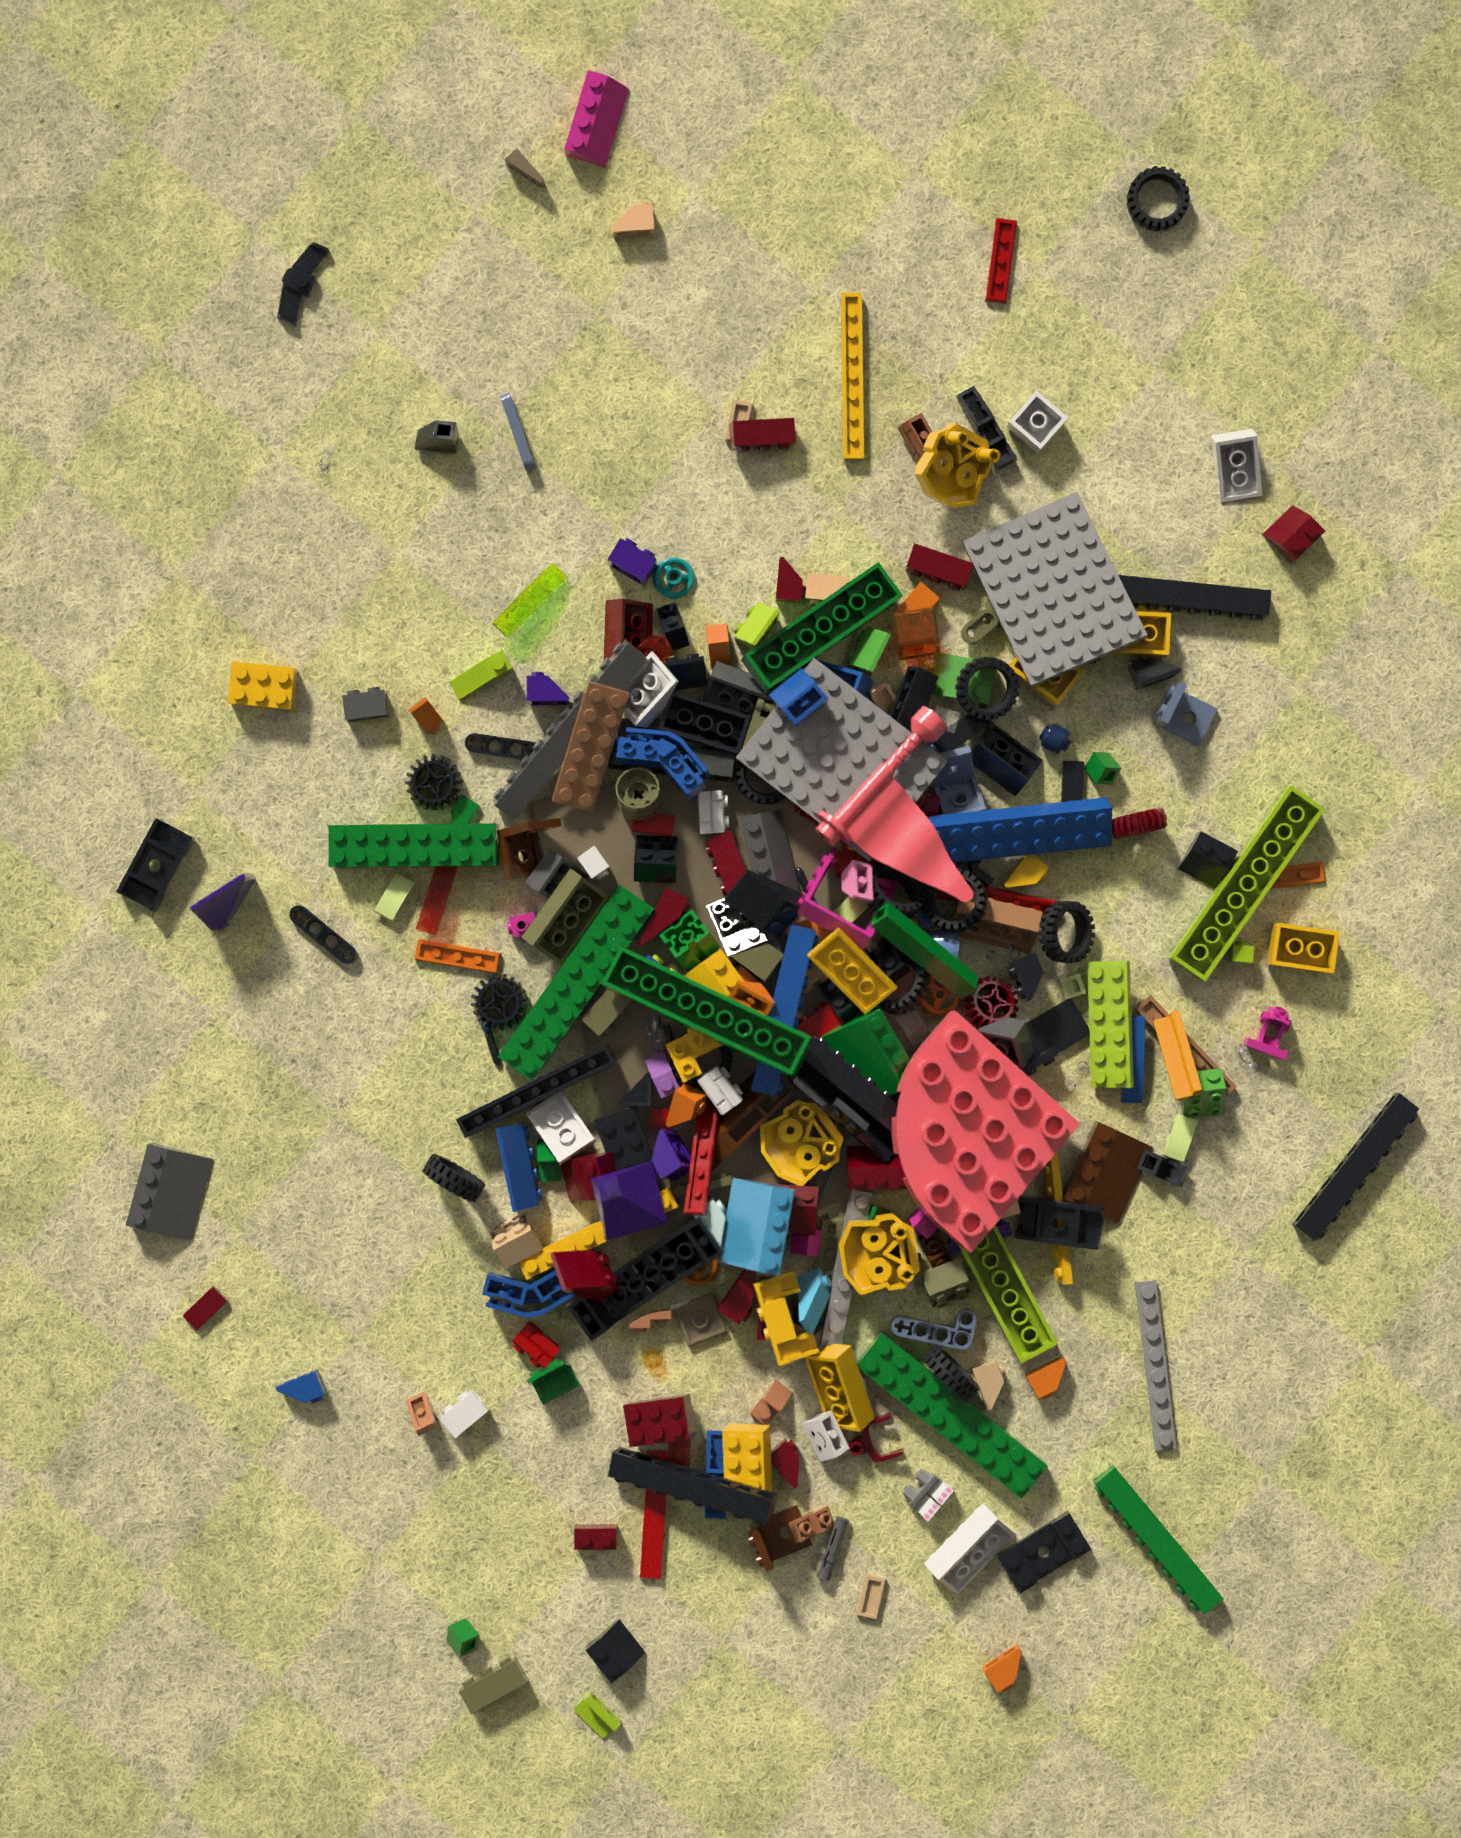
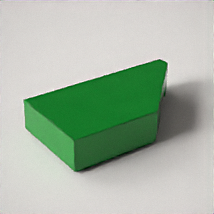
[450,794,480,824]

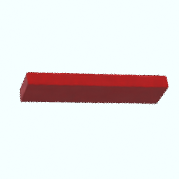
[985,218,1017,304]

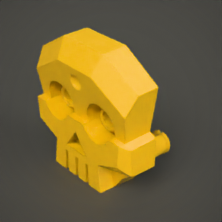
[915,423,1000,508]
[760,1100,844,1186]
[838,1213,920,1295]

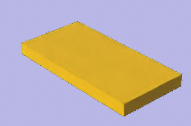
[807,927,897,1015]

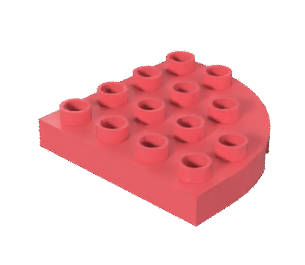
[892,1011,1080,1253]

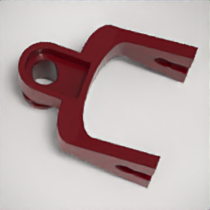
[849,1412,904,1463]

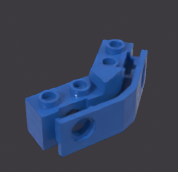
[616,727,709,801]
[482,1270,576,1318]

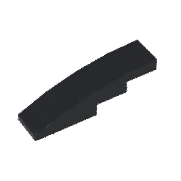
[956,386,1017,470]

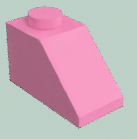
[841,860,873,902]

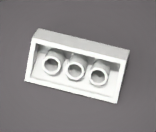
[924,1503,1016,1595]

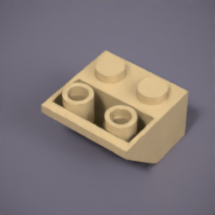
[489,1212,542,1269]

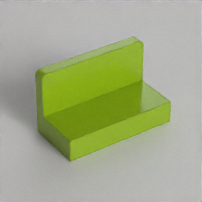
[574,1691,621,1738]

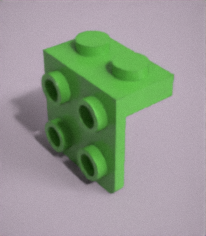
[1183,1068,1226,1119]

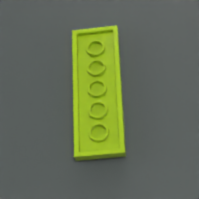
[1087,961,1134,1088]

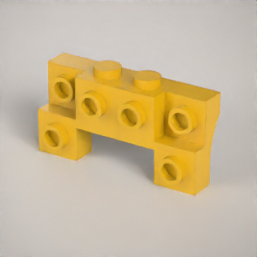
[666,1029,742,1083]
[754,1270,819,1366]

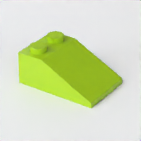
[734,603,780,651]

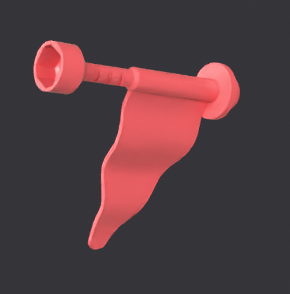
[815,706,974,903]

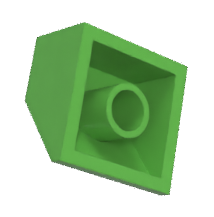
[847,626,891,677]

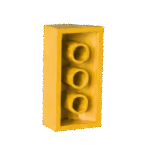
[804,1344,875,1432]

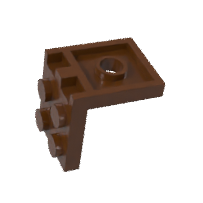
[497,818,562,880]
[748,1504,813,1572]

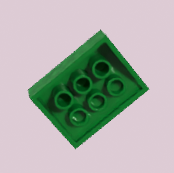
[822,1005,910,1095]

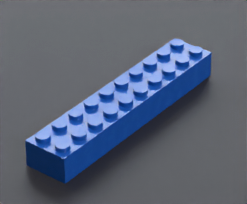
[926,797,1112,863]

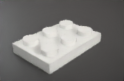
[526,1091,596,1165]

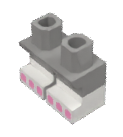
[902,1468,954,1521]

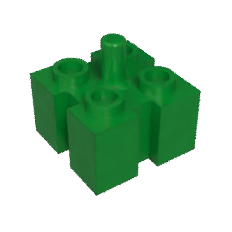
[658,909,720,972]

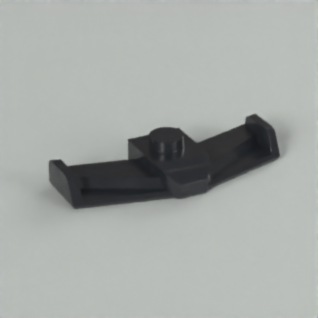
[277,242,330,326]

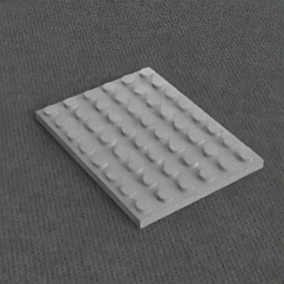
[962,492,1148,688]
[736,658,948,862]

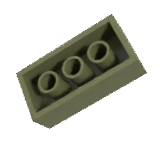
[521,869,610,965]

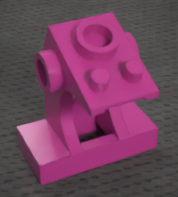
[1243,1006,1292,1060]

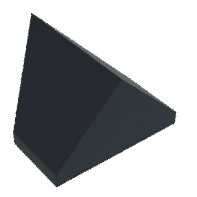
[619,1072,652,1106]

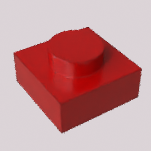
[649,1107,670,1130]

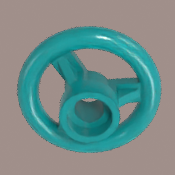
[653,557,695,599]

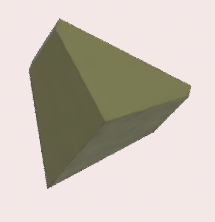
[731,943,784,983]

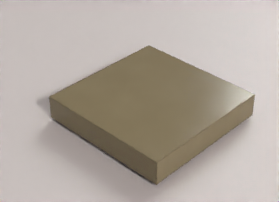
[673,1292,727,1347]

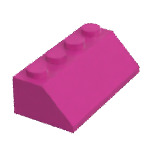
[564,70,629,168]

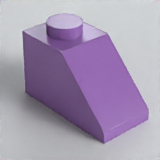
[645,1052,680,1098]

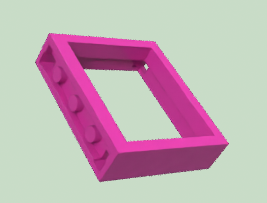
[797,847,899,950]

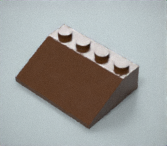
[1063,1121,1153,1223]

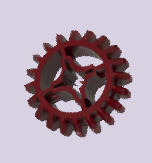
[1112,808,1167,839]
[963,976,1019,1028]

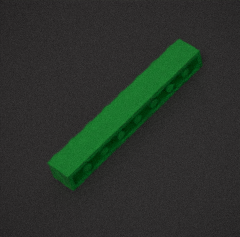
[1093,1464,1224,1615]

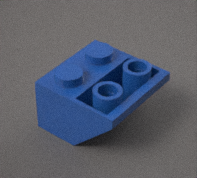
[769,668,829,728]

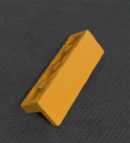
[1153,1010,1202,1100]

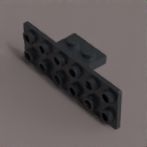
[1018,998,1090,1076]
[791,1065,894,1163]

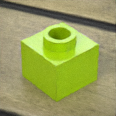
[1229,941,1254,963]

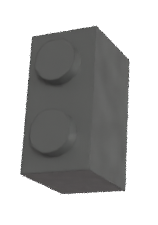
[342,687,389,722]

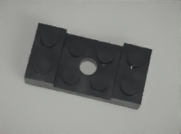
[116,818,196,912]
[819,936,911,1022]
[1015,1194,1105,1250]
[997,1511,1092,1594]

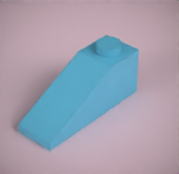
[797,1268,831,1335]

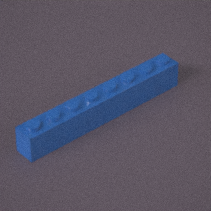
[751,924,819,1096]

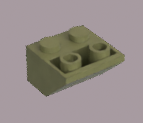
[920,1258,972,1308]

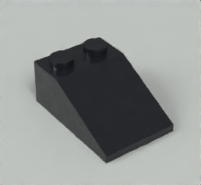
[724,869,801,937]

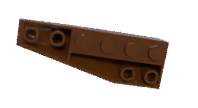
[712,1072,797,1171]

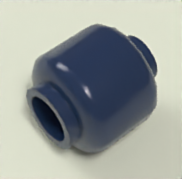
[1039,723,1072,755]

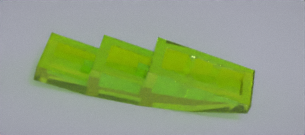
[492,563,567,638]

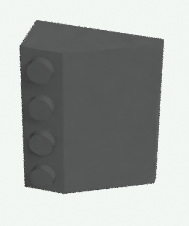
[126,1143,213,1240]

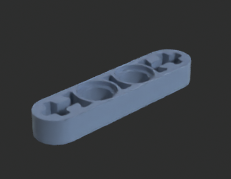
[500,392,536,472]

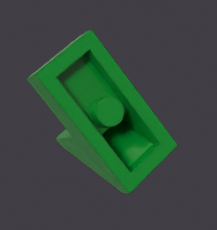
[537,1139,561,1182]

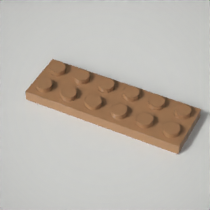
[552,681,629,812]

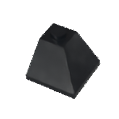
[1128,656,1181,690]

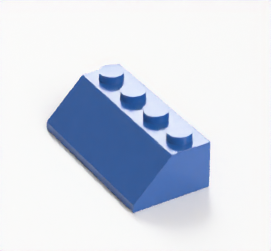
[495,1122,543,1212]

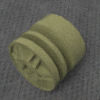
[615,767,661,821]

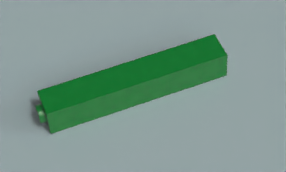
[871,902,978,1000]

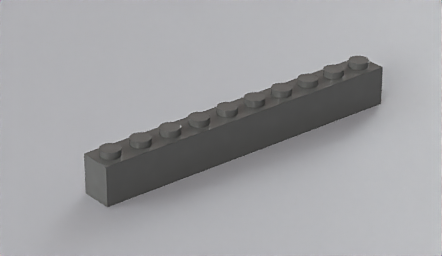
[493,639,647,820]

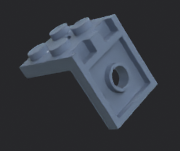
[1154,682,1218,746]
[932,746,986,815]

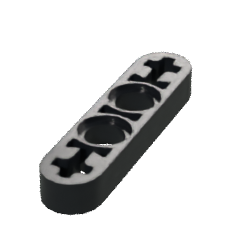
[465,733,536,760]
[289,905,358,964]

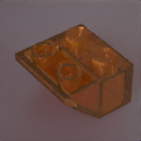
[892,607,940,661]

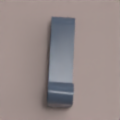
[890,1308,976,1350]

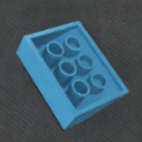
[718,1178,796,1275]

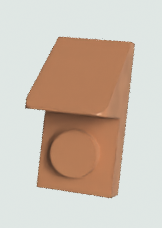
[750,1380,793,1425]
[406,1391,438,1436]

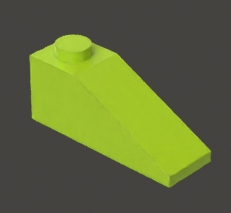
[450,650,514,700]

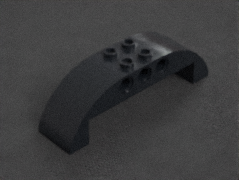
[567,1217,725,1341]

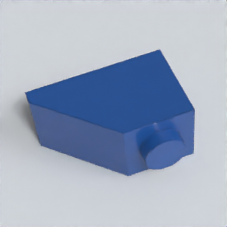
[276,1369,327,1404]

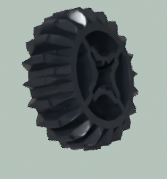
[405,754,462,811]
[471,974,528,1030]

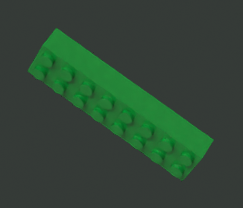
[741,562,903,694]
[328,823,499,868]

